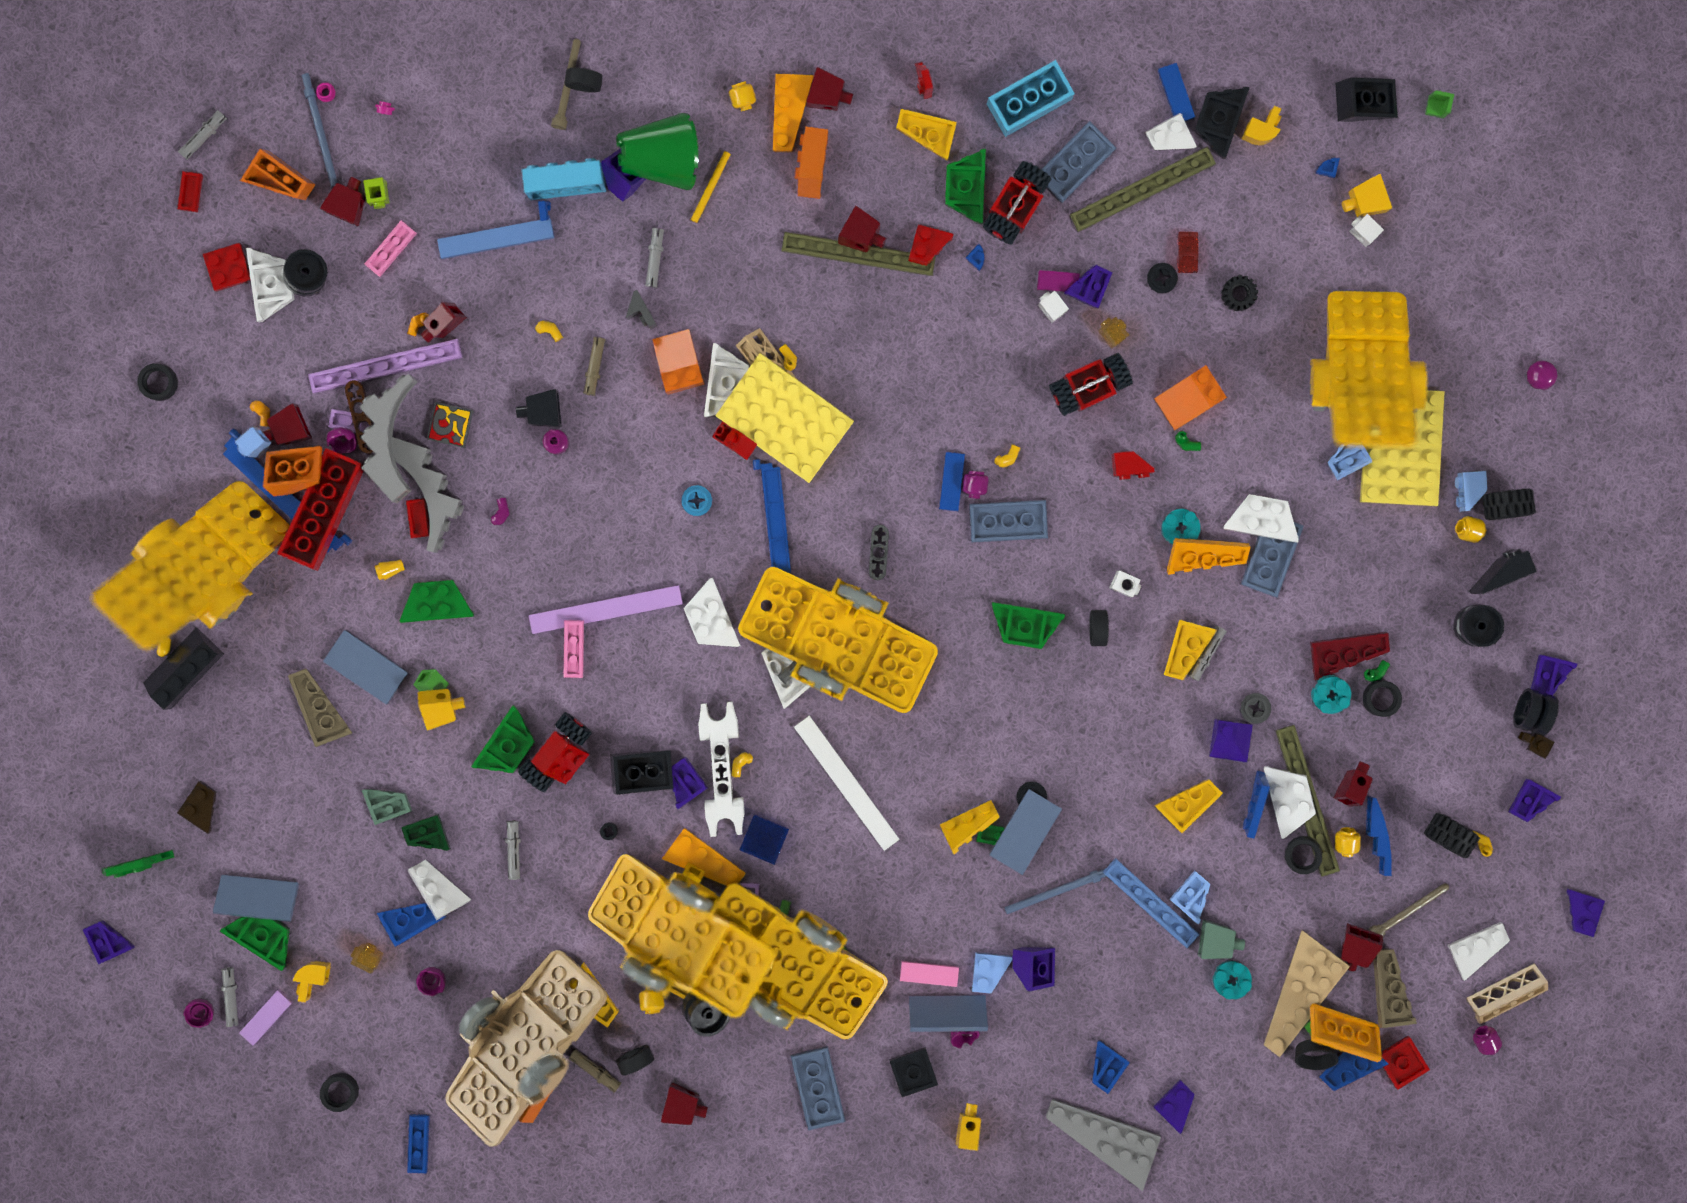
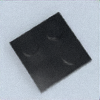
[889,1047,938,1097]

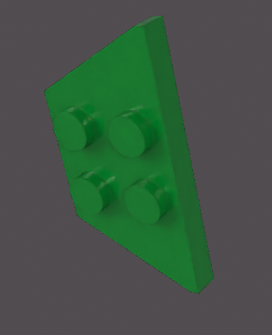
[945,149,986,224]
[400,580,475,623]
[991,602,1065,649]
[471,705,535,773]
[101,850,175,878]
[220,917,290,971]

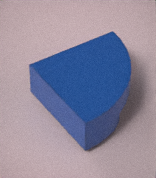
[1315,158,1340,178]
[538,201,551,221]
[965,244,985,271]

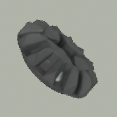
[1240,693,1271,724]

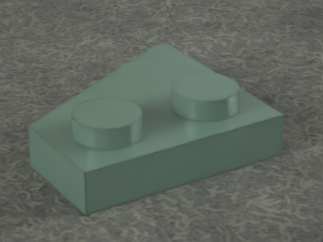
[362,789,412,825]

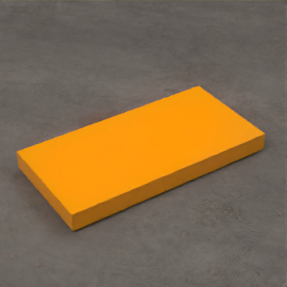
[1310,1003,1382,1062]

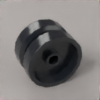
[282,249,328,297]
[1453,605,1504,647]
[1513,688,1559,736]
[682,992,730,1037]

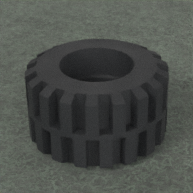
[1482,488,1536,521]
[1424,813,1480,858]

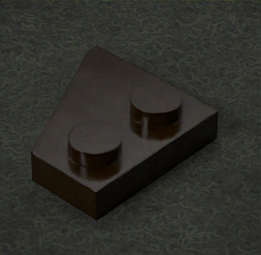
[177,781,216,834]

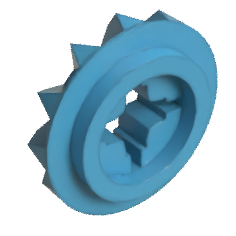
[681,485,712,516]

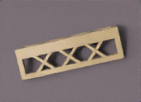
[736,328,797,379]
[1466,963,1548,1024]

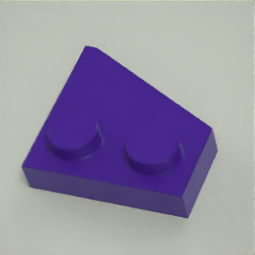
[83,920,135,964]

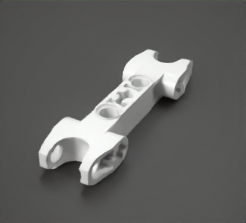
[698,701,745,837]

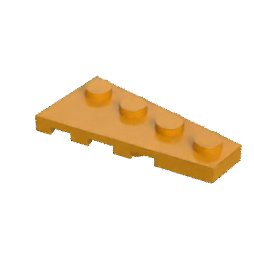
[662,828,746,886]

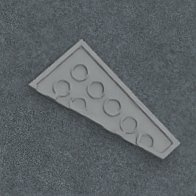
[1046,1099,1161,1191]

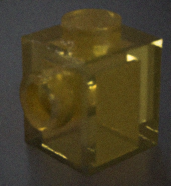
[1098,317,1129,349]
[350,943,384,974]

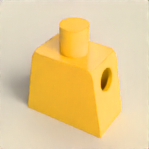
[1341,174,1392,217]
[417,689,466,730]
[955,1103,981,1151]

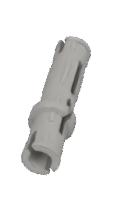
[178,110,227,160]
[645,228,664,288]
[1188,626,1227,682]
[505,821,521,880]
[221,967,239,1027]

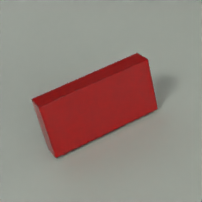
[177,171,203,213]
[406,498,430,539]

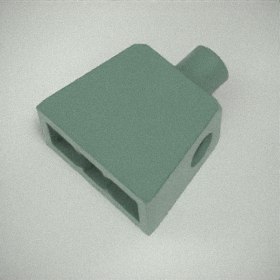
[1198,920,1245,959]

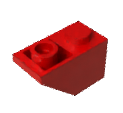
[712,421,757,460]
[1112,451,1155,480]

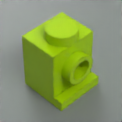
[363,177,390,209]

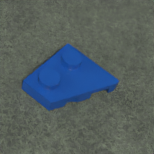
[1092,1040,1130,1094]

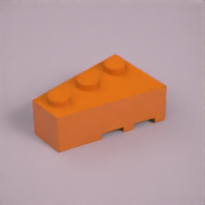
[795,127,828,199]
[240,148,316,200]

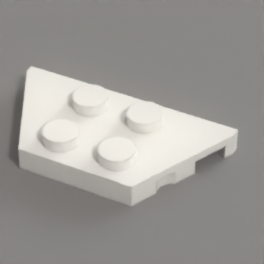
[246,248,294,323]
[704,343,749,417]
[1224,494,1299,543]
[684,578,741,647]
[1264,766,1316,839]

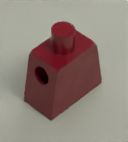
[806,67,854,111]
[320,177,366,227]
[838,205,887,252]
[421,302,467,343]
[263,403,312,446]
[1333,761,1373,807]
[1341,923,1383,971]
[661,1082,708,1125]

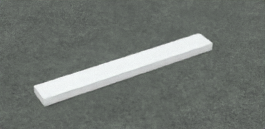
[794,716,900,851]

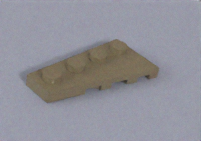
[288,669,353,747]
[1373,948,1417,1028]

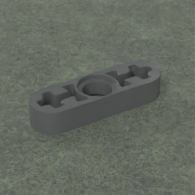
[869,525,889,580]

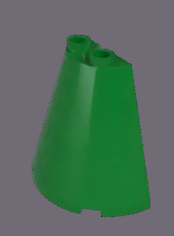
[616,113,698,190]

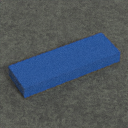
[1157,63,1195,122]
[939,452,965,511]
[407,1114,430,1174]

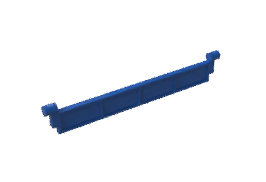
[223,429,352,553]
[753,459,791,574]

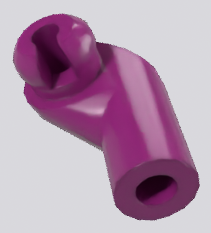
[491,497,509,525]

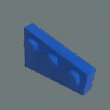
[1243,771,1270,839]
[377,903,446,947]
[1320,1052,1389,1091]

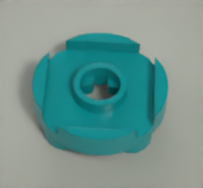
[1161,509,1201,545]
[1311,675,1351,714]
[1213,960,1252,1000]

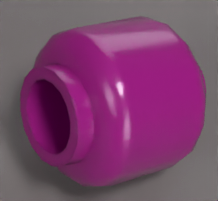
[542,429,569,455]
[963,471,989,499]
[1473,1026,1502,1055]

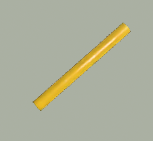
[691,151,731,223]

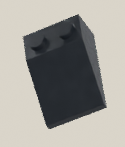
[1335,77,1398,122]
[1469,549,1537,594]
[610,750,673,795]

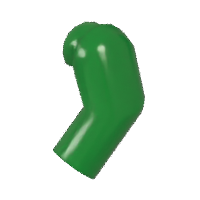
[1175,431,1201,451]
[1364,660,1390,682]

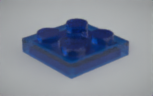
[739,814,789,865]

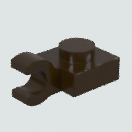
[1518,732,1555,759]

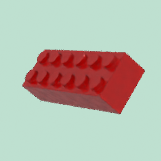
[277,448,364,571]

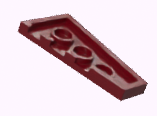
[1310,632,1390,680]

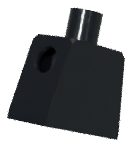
[516,389,562,428]

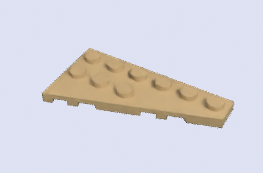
[1264,930,1350,1057]

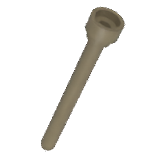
[551,38,581,130]
[1368,883,1449,938]

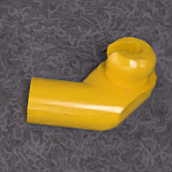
[994,445,1020,468]
[156,637,171,657]
[731,752,753,777]

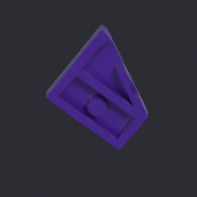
[1064,265,1113,309]
[1531,655,1578,695]
[672,757,708,809]
[1508,779,1561,822]
[1567,889,1605,937]
[1153,1080,1195,1134]

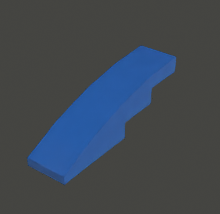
[1366,796,1392,876]

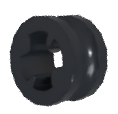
[600,822,618,840]

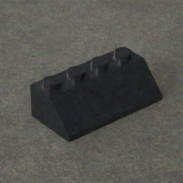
[143,627,224,710]

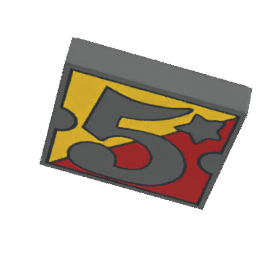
[427,402,474,448]

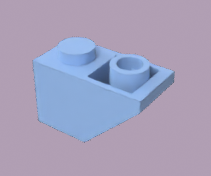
[235,427,271,458]
[1455,471,1487,512]

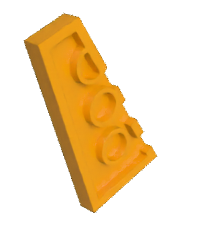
[773,74,814,152]
[1167,538,1251,575]

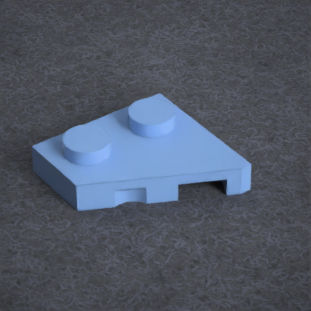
[1328,445,1372,481]
[1170,870,1210,924]
[972,952,1012,994]

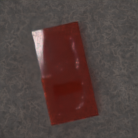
[1177,232,1199,273]

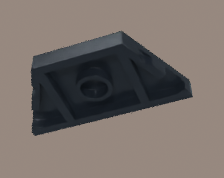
[1194,87,1250,159]

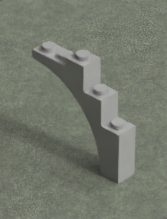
[360,374,418,504]
[392,437,464,553]

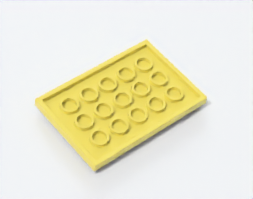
[715,353,854,483]
[1360,390,1445,506]

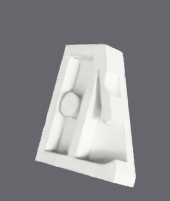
[1145,113,1197,150]

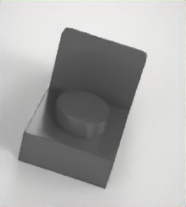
[626,290,657,329]

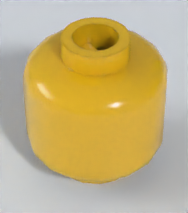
[729,81,756,112]
[1455,516,1487,543]
[1335,827,1361,857]
[639,987,665,1014]

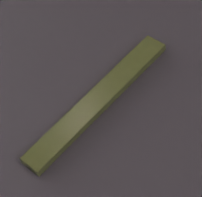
[1070,146,1216,232]
[781,232,936,276]
[1275,725,1340,877]

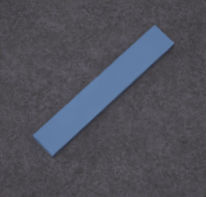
[437,218,555,259]
[1103,858,1200,948]

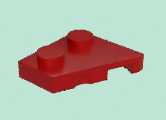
[915,62,933,99]
[908,224,954,266]

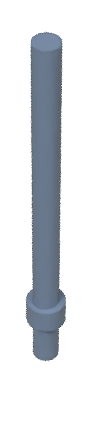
[301,73,338,188]
[1004,869,1107,914]

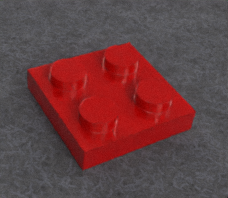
[203,243,251,292]
[1381,1036,1430,1090]

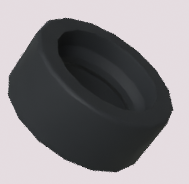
[564,67,603,93]
[137,363,178,401]
[1089,610,1109,646]
[1362,680,1402,717]
[1285,836,1322,875]
[616,1045,655,1076]
[319,1073,359,1112]

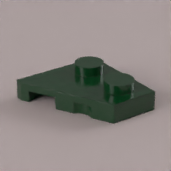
[401,814,451,851]

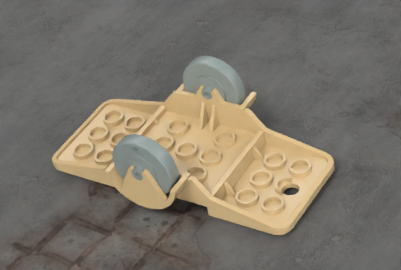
[445,950,607,1146]

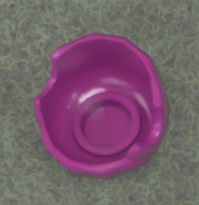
[1526,361,1558,391]
[326,427,357,454]
[416,967,446,997]
[183,998,214,1028]
[950,1031,980,1049]

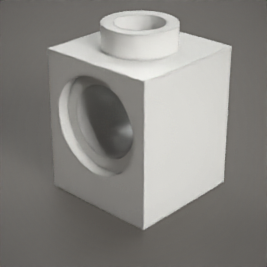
[1349,214,1384,247]
[1038,291,1069,323]
[1110,570,1141,597]

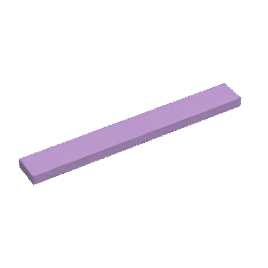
[308,339,462,393]
[529,585,683,634]

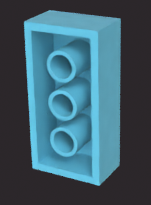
[987,60,1075,137]
[522,158,607,200]

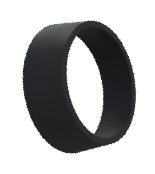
[1295,1039,1338,1070]

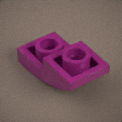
[1037,270,1080,292]

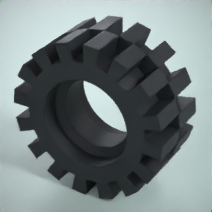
[1221,275,1258,312]

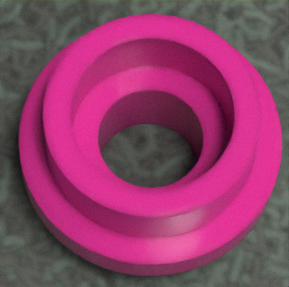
[316,82,336,102]
[375,101,395,115]

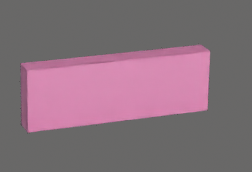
[365,220,417,277]
[564,620,584,678]
[900,961,959,987]

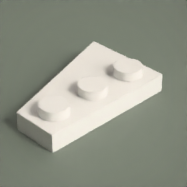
[762,649,811,709]
[408,860,471,920]
[1448,922,1510,981]

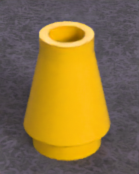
[375,559,405,580]

